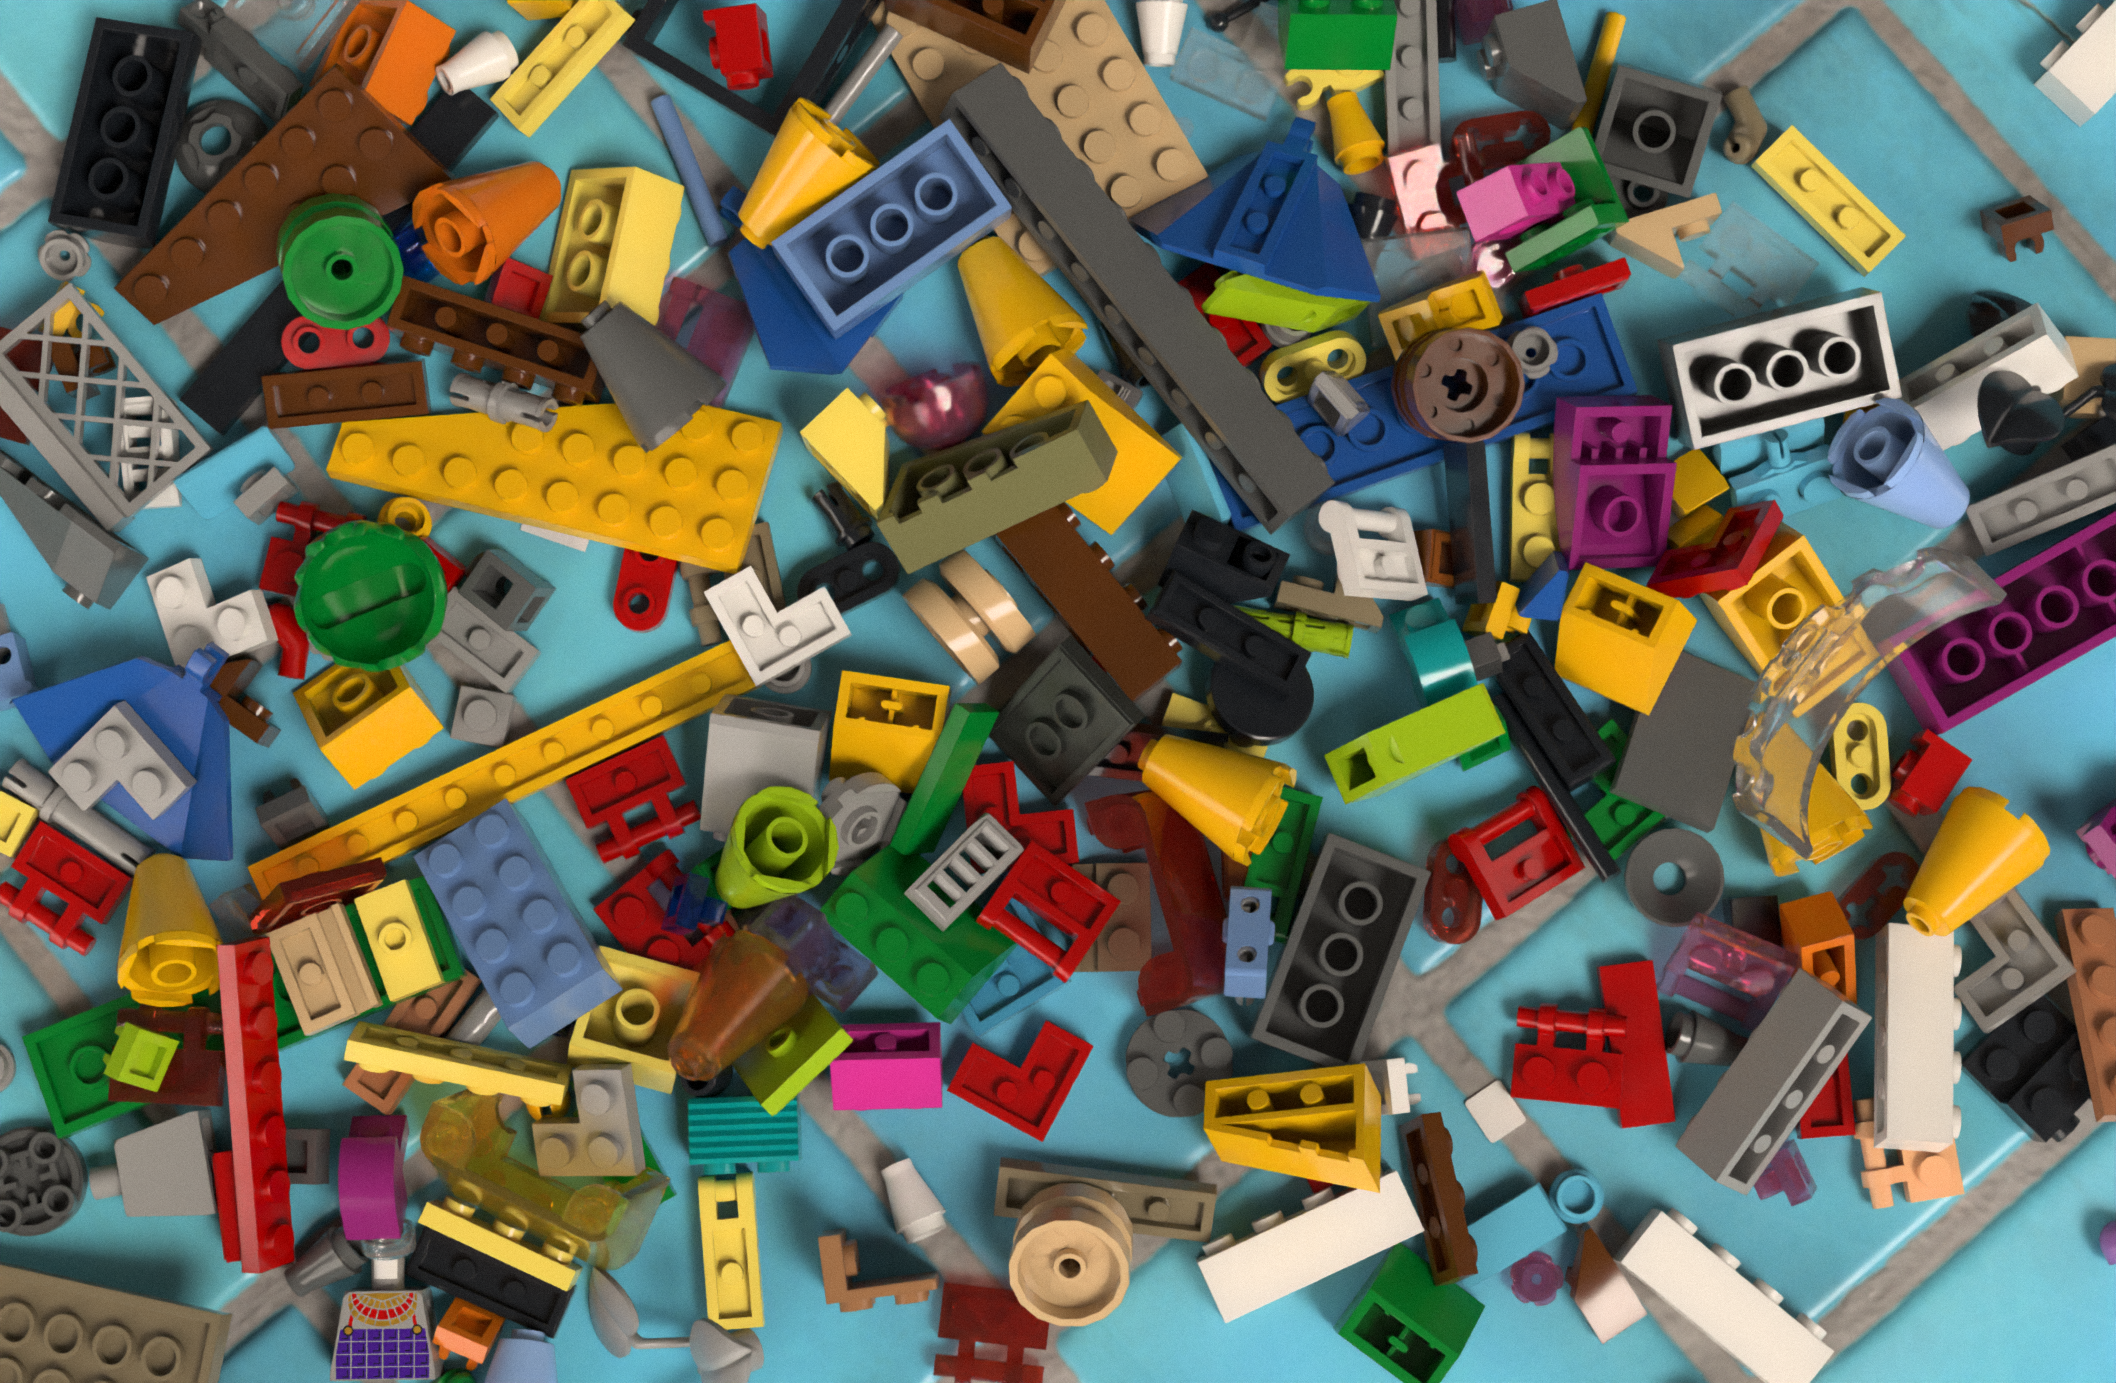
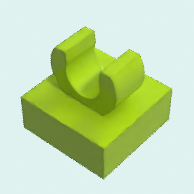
[103,1022,179,1092]

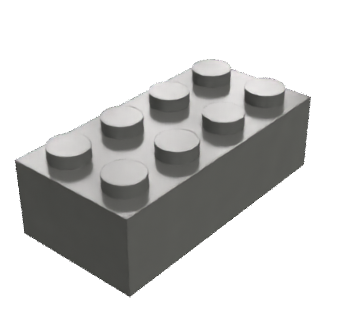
[1657,287,1902,450]
[1248,833,1431,1068]

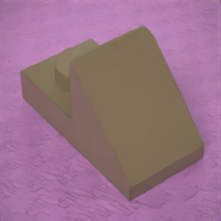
[1273,574,1384,634]

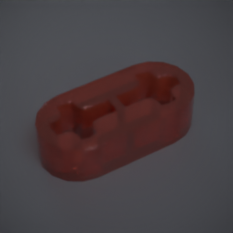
[1449,111,1551,171]
[1837,851,1919,940]

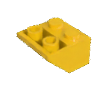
[1554,562,1697,716]
[829,670,951,794]

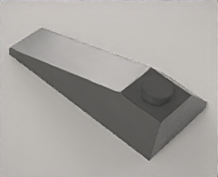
[0,449,149,610]

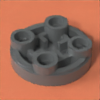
[0,1126,88,1236]

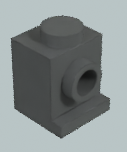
[458,549,557,631]

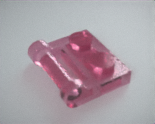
[658,277,755,409]
[1657,912,1798,1032]

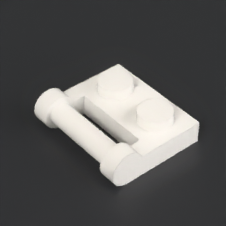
[1319,500,1428,601]

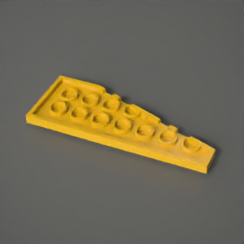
[326,403,783,574]

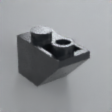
[1158,509,1290,603]

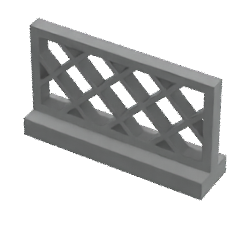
[0,283,214,532]

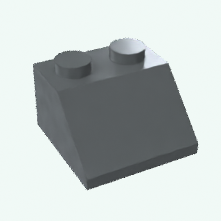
[1477,0,1587,130]
[1595,62,1723,198]

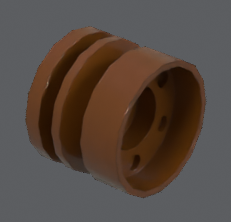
[1391,328,1525,443]

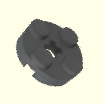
[1125,1009,1233,1117]

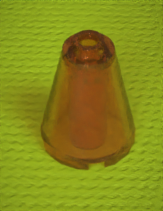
[667,930,809,1081]

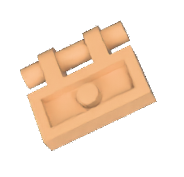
[1853,1097,1965,1209]

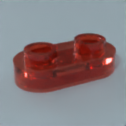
[1423,837,1483,944]

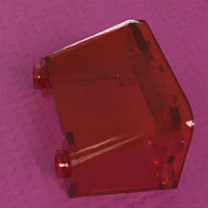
[1083,789,1227,1017]

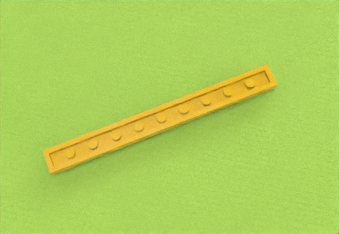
[247,640,762,916]

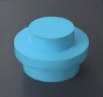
[1548,1169,1604,1224]

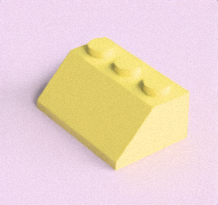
[539,166,685,333]

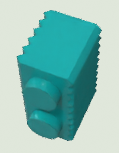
[687,1094,802,1175]

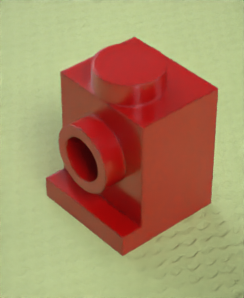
[703,3,774,90]
[1888,729,1973,817]

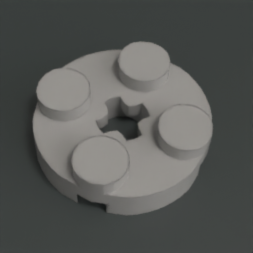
[818,772,907,876]

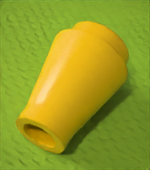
[1326,91,1385,175]

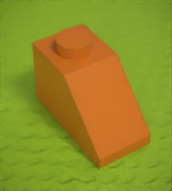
[1779,891,1857,1005]

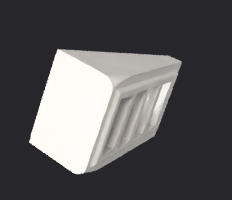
[120,396,182,510]

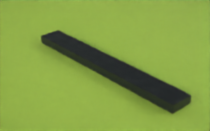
[179,89,499,436]

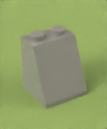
[700,694,832,842]

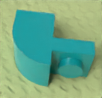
[1389,597,1478,709]

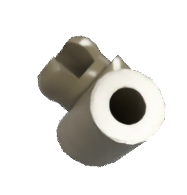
[1723,85,1767,165]

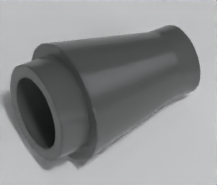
[1665,1010,1749,1066]
[284,1226,370,1297]

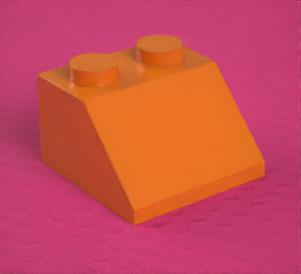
[309,0,456,126]

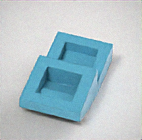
[1462,1182,1567,1289]

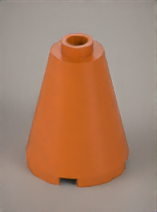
[412,161,561,285]

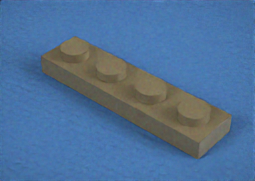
[994,1157,1217,1243]

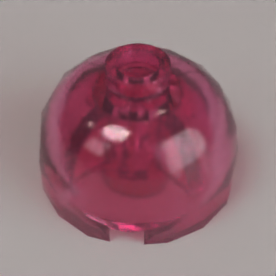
[878,361,989,452]

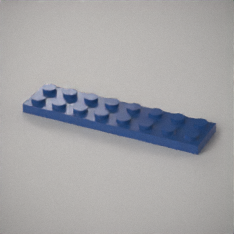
[1206,293,1638,532]

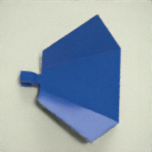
[1128,116,1381,303]
[720,185,905,375]
[12,642,233,861]

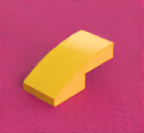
[1378,269,1503,361]

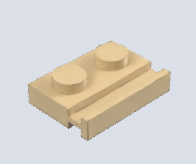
[265,903,383,1036]

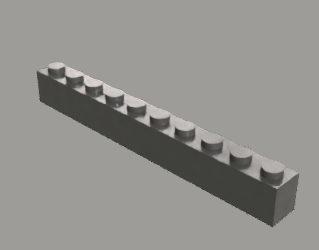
[939,63,1335,535]

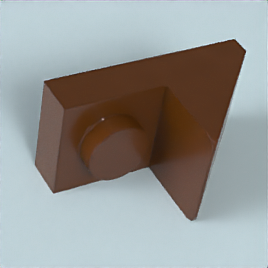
[210,659,281,748]

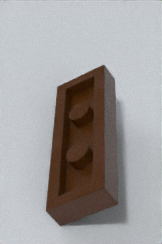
[261,358,432,429]
[1399,1112,1478,1287]

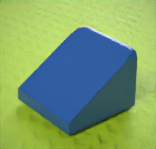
[1515,551,1569,621]

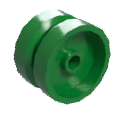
[276,193,404,330]

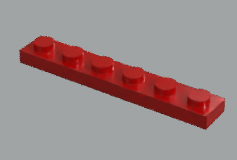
[217,937,295,1274]

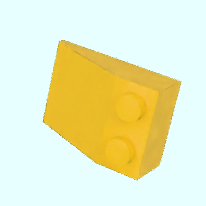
[981,347,1183,535]
[1699,522,1881,720]

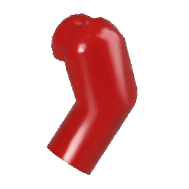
[267,603,309,680]

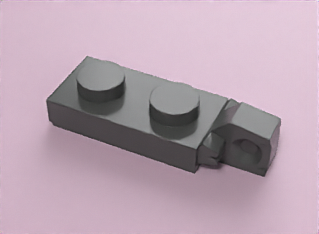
[177,0,304,123]

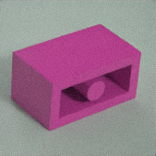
[830,1022,943,1111]

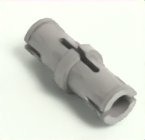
[449,373,558,432]

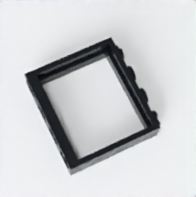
[622,0,882,139]

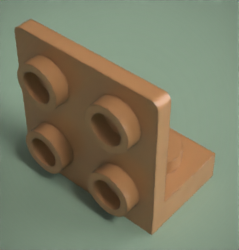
[818,1228,940,1312]

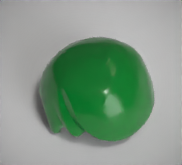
[294,520,448,672]

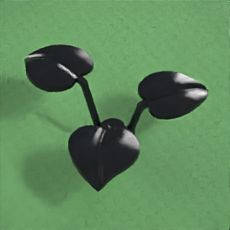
[1966,291,2116,456]

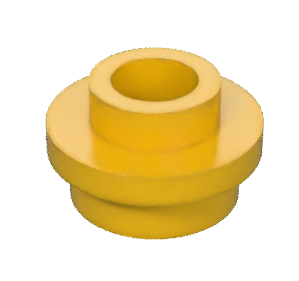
[377,496,432,537]

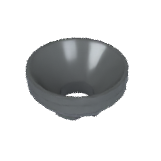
[176,99,269,193]
[1624,828,1725,927]

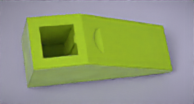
[1201,271,1371,333]
[1324,683,1506,805]

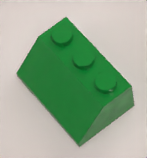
[817,844,1018,1024]

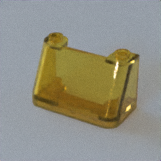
[420,1089,671,1271]

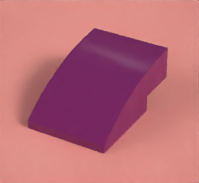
[1553,395,1677,570]

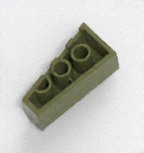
[876,400,1118,574]

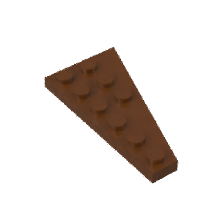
[114,63,456,325]

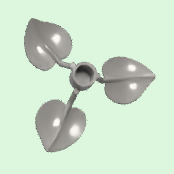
[589,1265,764,1383]

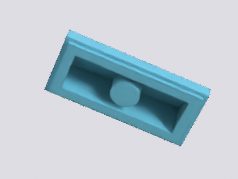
[1709,417,1825,483]
[1161,423,1231,525]
[173,426,295,520]

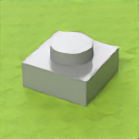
[234,467,299,525]
[450,685,517,748]

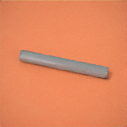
[823,24,904,126]

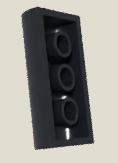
[48,17,203,249]

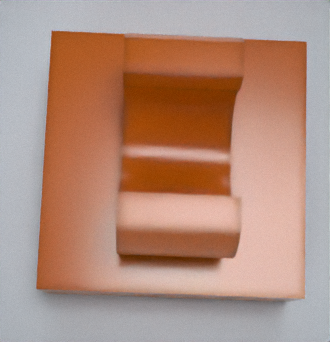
[432,1297,506,1371]

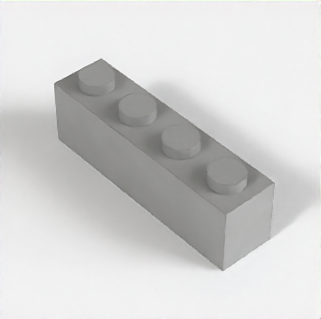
[1675,968,1872,1196]

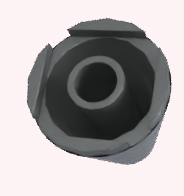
[580,300,728,453]

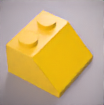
[293,664,444,790]

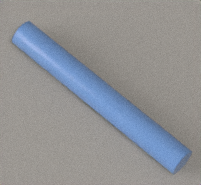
[651,95,729,248]

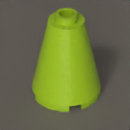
[715,786,839,909]

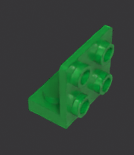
[1505,127,1629,273]

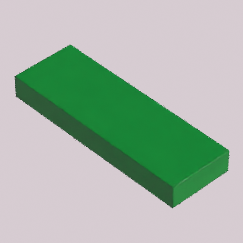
[890,703,999,855]

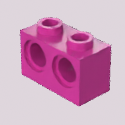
[1456,162,1576,242]

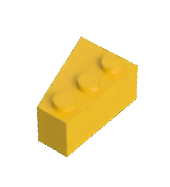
[1203,1063,1381,1193]

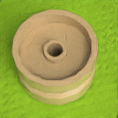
[902,549,1036,686]
[1009,1183,1133,1326]

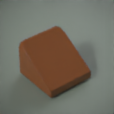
[1414,529,1454,589]

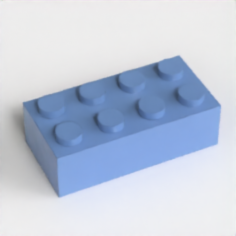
[771,119,1012,340]
[413,798,623,1049]

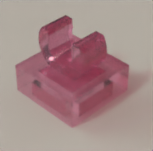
[1455,0,1513,46]
[1754,1139,1817,1206]

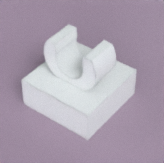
[1359,1058,1421,1115]

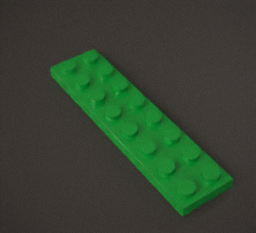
[22,875,467,1139]

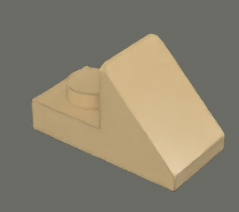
[1606,192,1722,279]

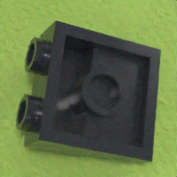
[1961,995,2092,1143]

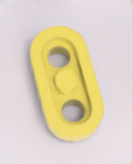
[1259,330,1366,404]
[1828,703,1891,811]

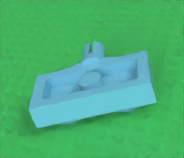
[1728,429,1842,518]

